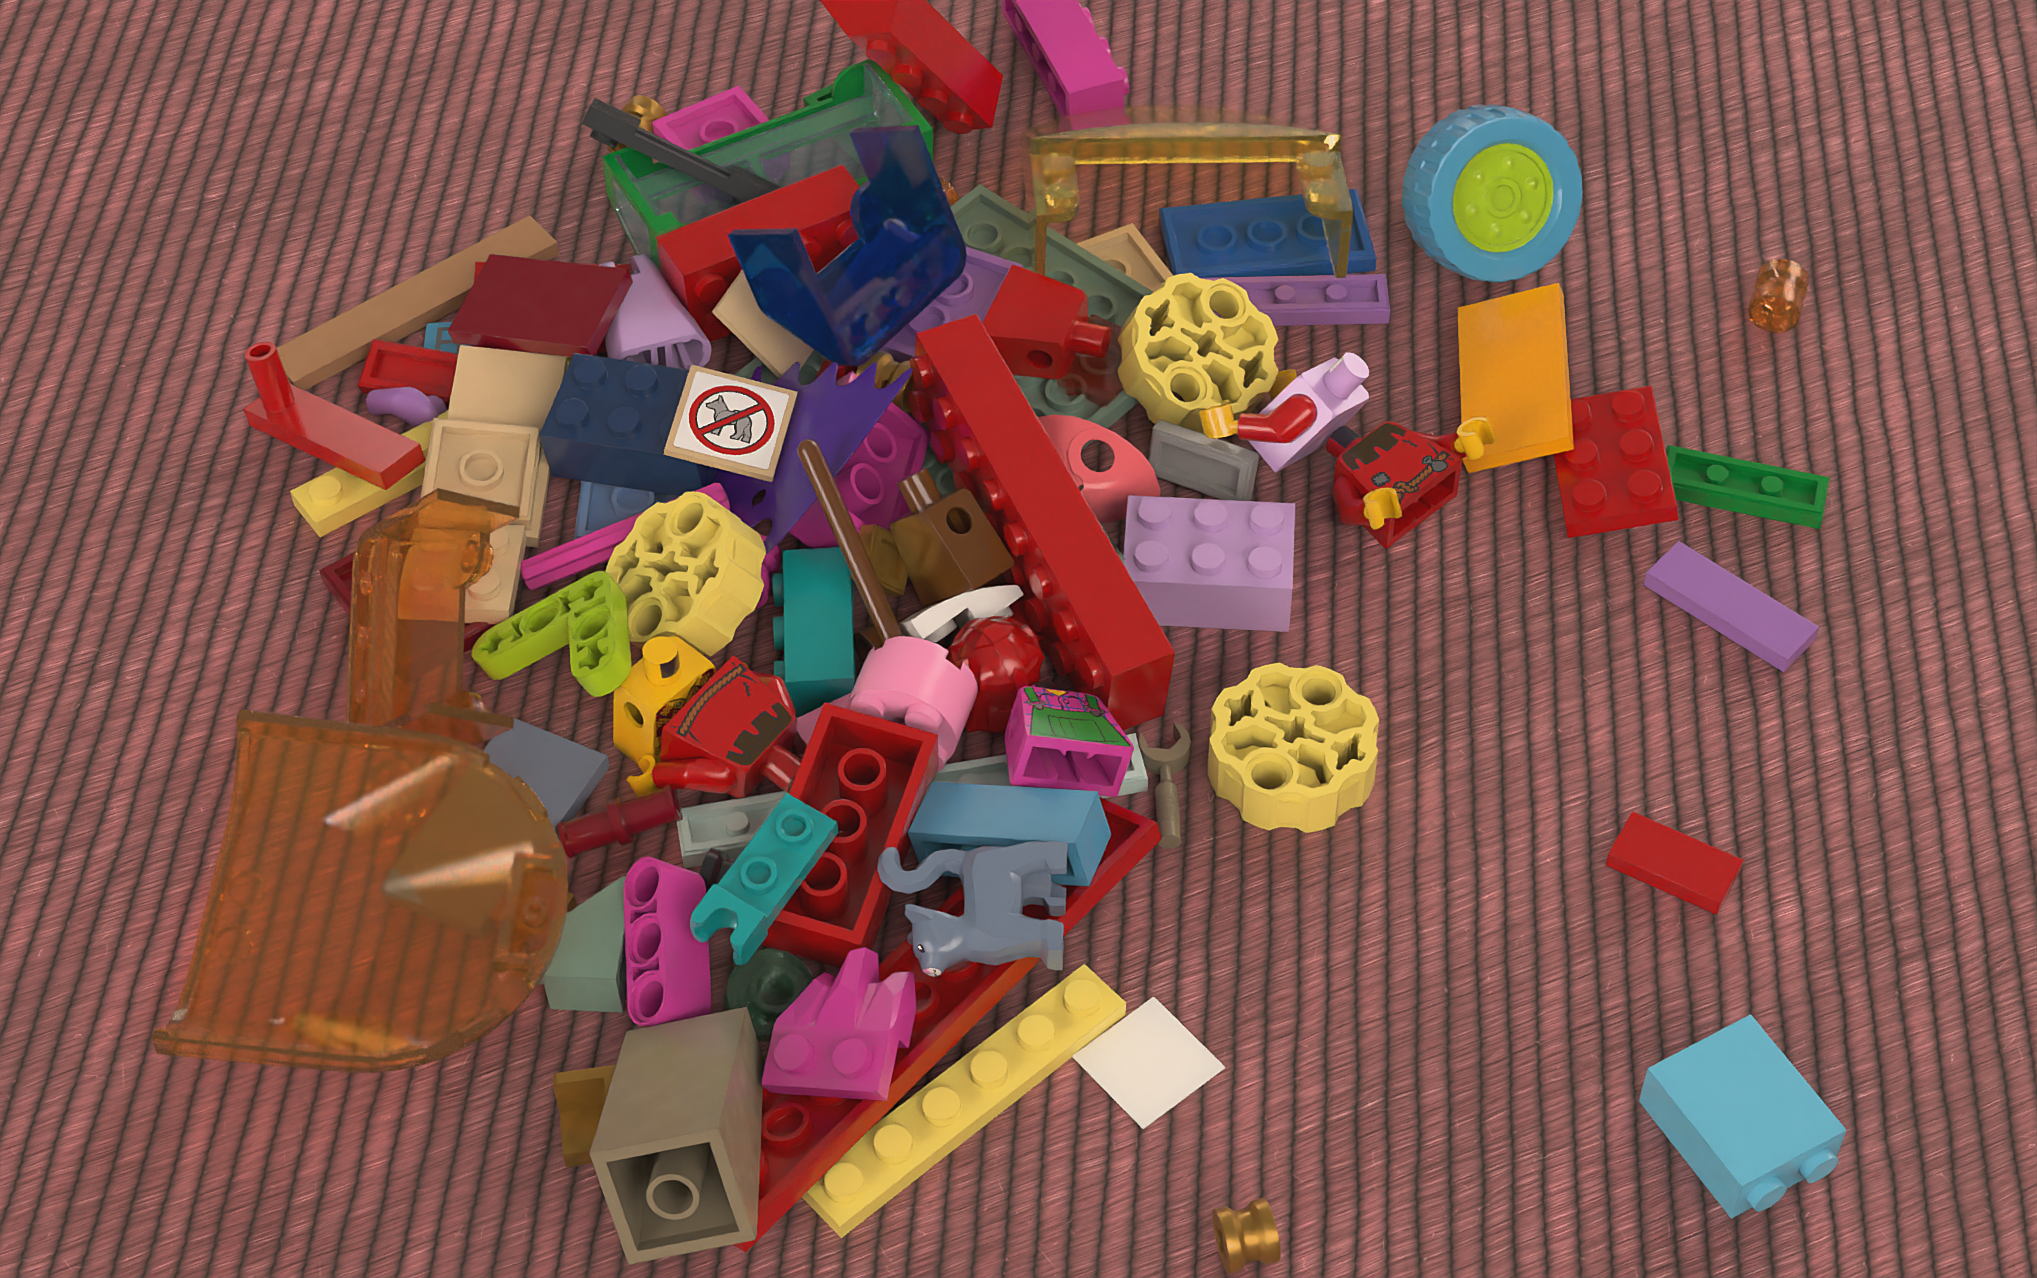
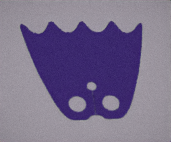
[712,362,913,556]

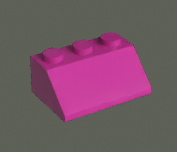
[789,372,931,549]

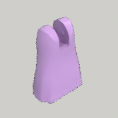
[598,254,712,370]

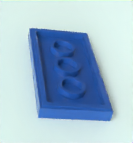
[1159,189,1377,278]

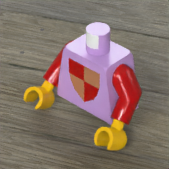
[1200,352,1369,473]

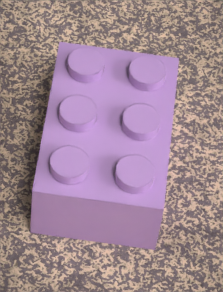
[1123,495,1295,632]

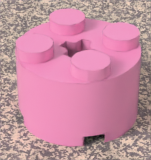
[845,636,978,772]

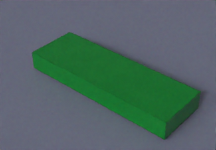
[1666,445,1830,529]

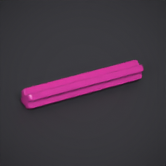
[520,483,731,591]

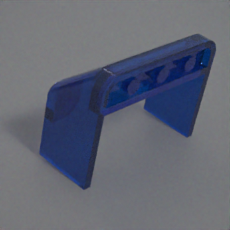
[728,125,967,366]

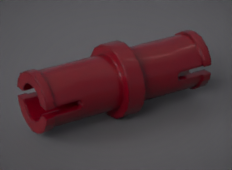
[557,784,683,858]

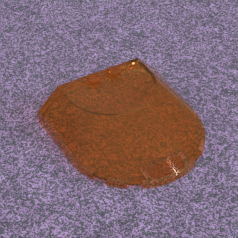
[152,710,569,1073]

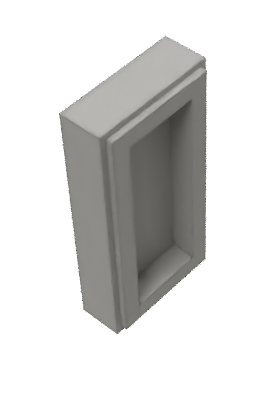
[1148,419,1260,501]

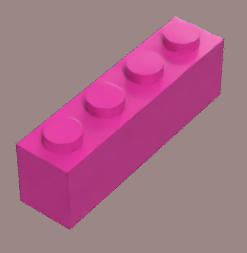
[1002,0,1129,130]

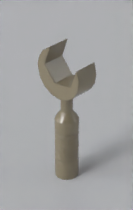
[1138,722,1191,849]

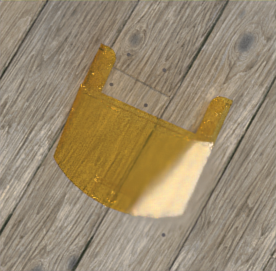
[1020,104,1354,278]

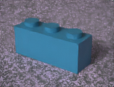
[908,782,1111,886]

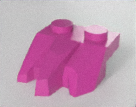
[761,947,916,1101]

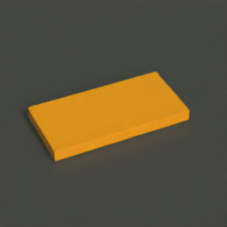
[1457,283,1574,473]

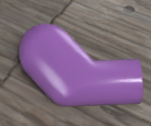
[366,387,447,427]

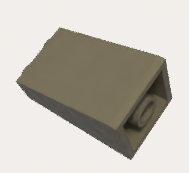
[589,1007,764,1265]

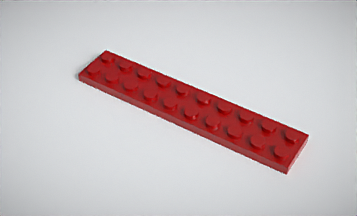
[732,797,1162,1253]

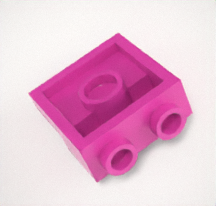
[652,85,790,207]

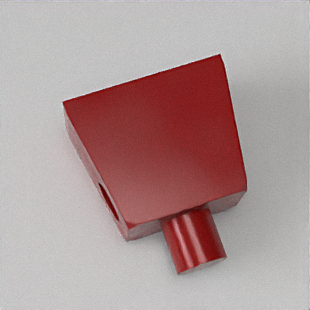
[982,265,1111,380]

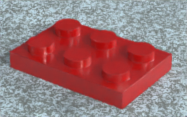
[1553,385,1678,538]

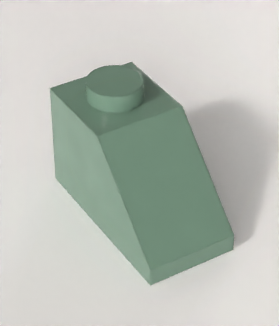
[535,876,627,1013]

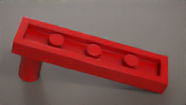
[243,341,426,490]

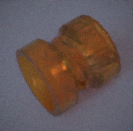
[1748,259,1810,333]

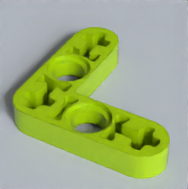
[471,571,632,697]

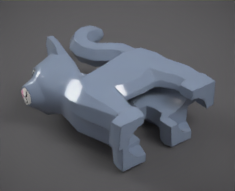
[877,841,1068,977]

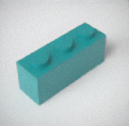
[773,547,857,717]

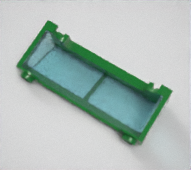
[602,59,933,272]

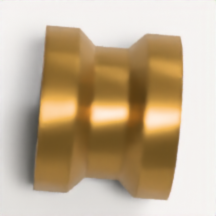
[1212,1198,1281,1274]

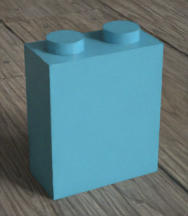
[1639,1014,1847,1219]

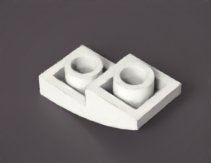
[899,585,1024,643]

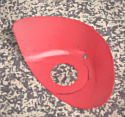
[1037,414,1161,523]

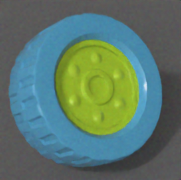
[1402,104,1583,283]

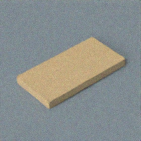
[447,345,567,548]

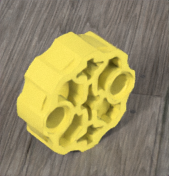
[1117,273,1279,434]
[605,492,766,656]
[1208,663,1379,833]

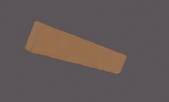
[277,215,560,391]

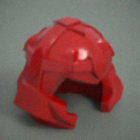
[946,615,1045,734]

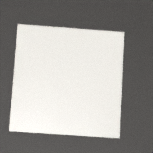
[1072,997,1226,1129]

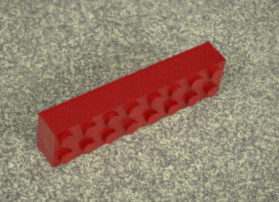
[908,314,1175,730]

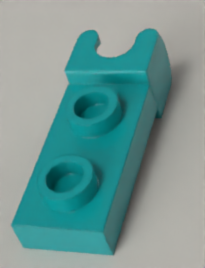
[690,793,838,965]

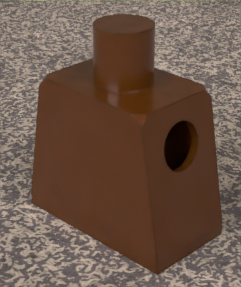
[890,467,1016,605]

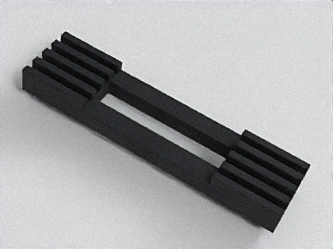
[582,98,780,206]

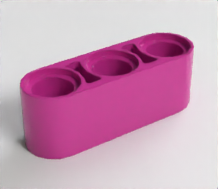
[623,856,712,1027]

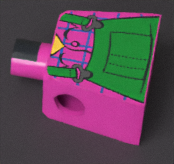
[1004,681,1134,797]

